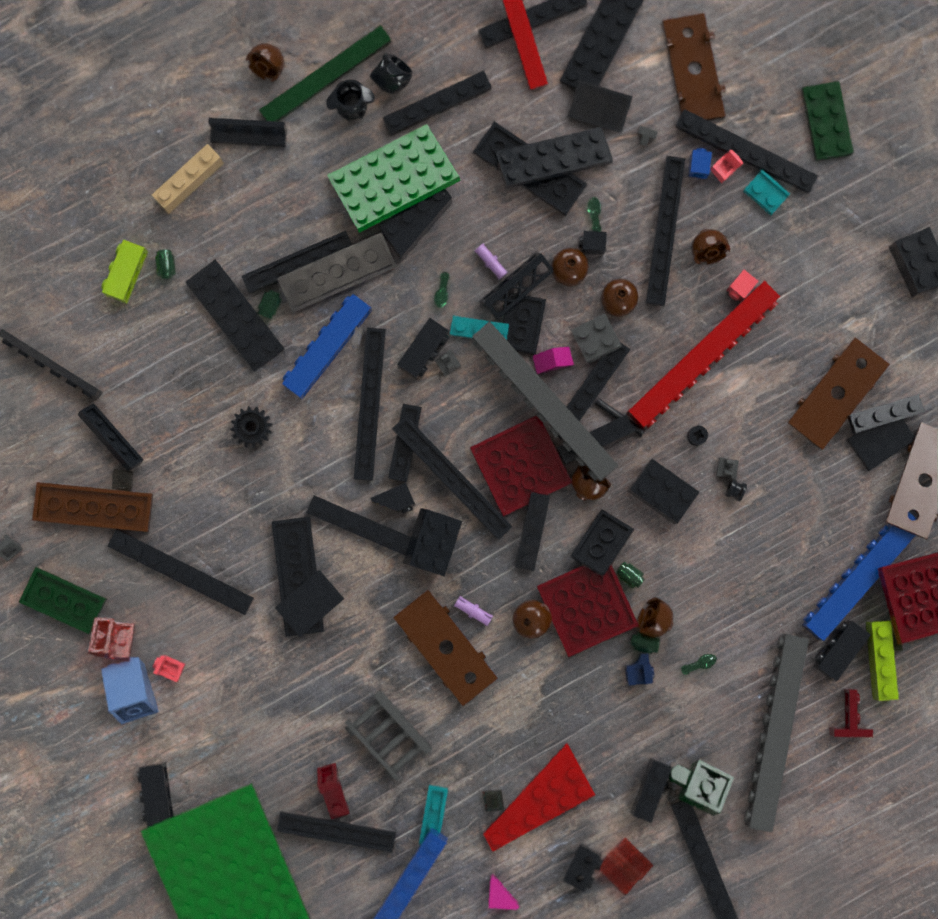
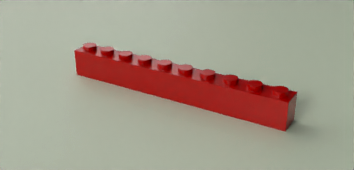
[626,280,780,429]

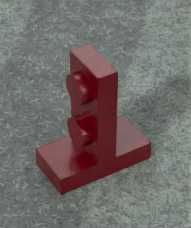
[829,689,873,737]
[317,763,350,819]

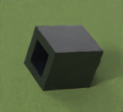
[578,231,607,255]

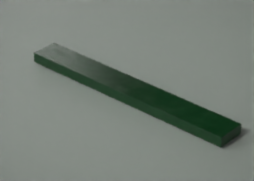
[259,25,392,122]

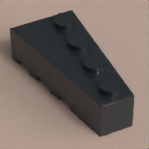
[379,189,452,262]

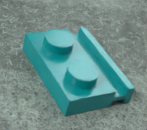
[743,170,790,215]

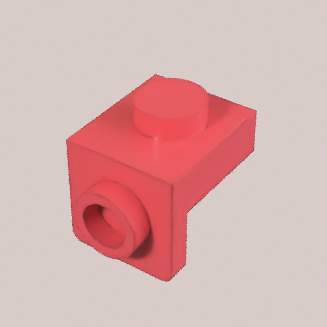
[710,149,743,183]
[153,655,186,682]

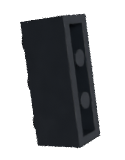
[397,318,450,380]
[814,620,871,682]
[630,758,672,823]
[137,762,174,827]

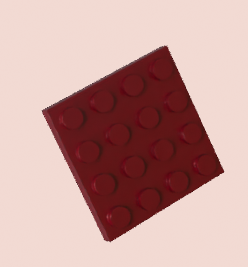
[470,416,572,517]
[877,552,938,644]
[536,565,639,657]

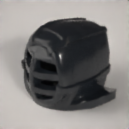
[369,53,413,94]
[326,80,375,121]

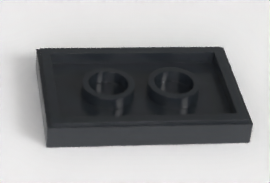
[568,80,633,133]
[503,292,546,355]
[846,419,915,471]
[570,509,634,577]
[275,569,345,637]

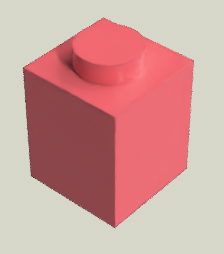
[727,270,759,302]

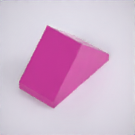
[532,347,574,375]
[488,874,520,910]

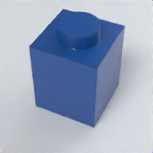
[688,148,712,179]

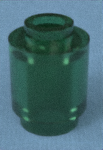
[155,250,176,279]
[258,290,282,319]
[616,561,645,589]
[630,631,660,654]

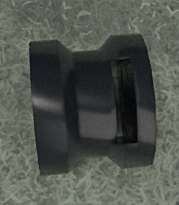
[687,425,708,446]
[725,479,747,502]

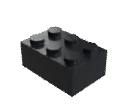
[889,227,938,297]
[628,459,699,525]
[403,508,462,577]

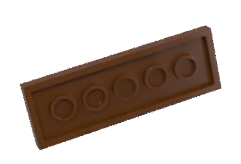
[32,482,153,532]

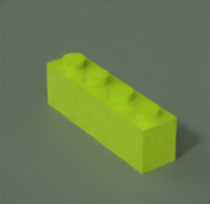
[865,621,899,701]

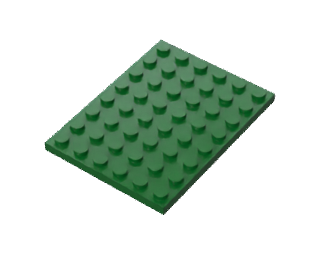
[141,783,310,919]

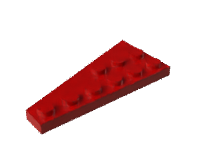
[483,742,595,852]

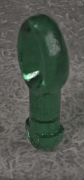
[587,197,602,232]
[434,272,450,308]
[681,654,717,675]

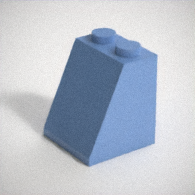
[101,657,159,724]

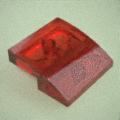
[88,617,135,661]
[599,837,654,895]

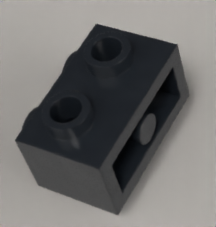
[563,843,603,892]

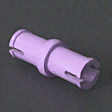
[475,243,508,280]
[454,596,493,626]

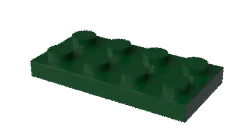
[801,81,854,161]
[19,567,107,634]

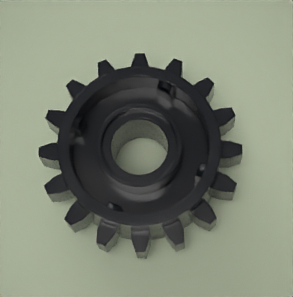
[230,406,273,448]

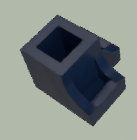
[624,653,655,686]

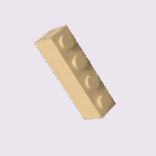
[152,144,224,214]

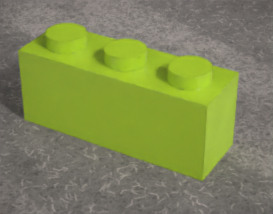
[101,239,148,304]

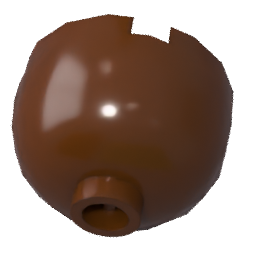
[246,43,285,82]
[691,229,731,265]
[551,248,589,287]
[600,278,639,317]
[572,465,611,501]
[637,597,674,637]
[512,599,552,639]

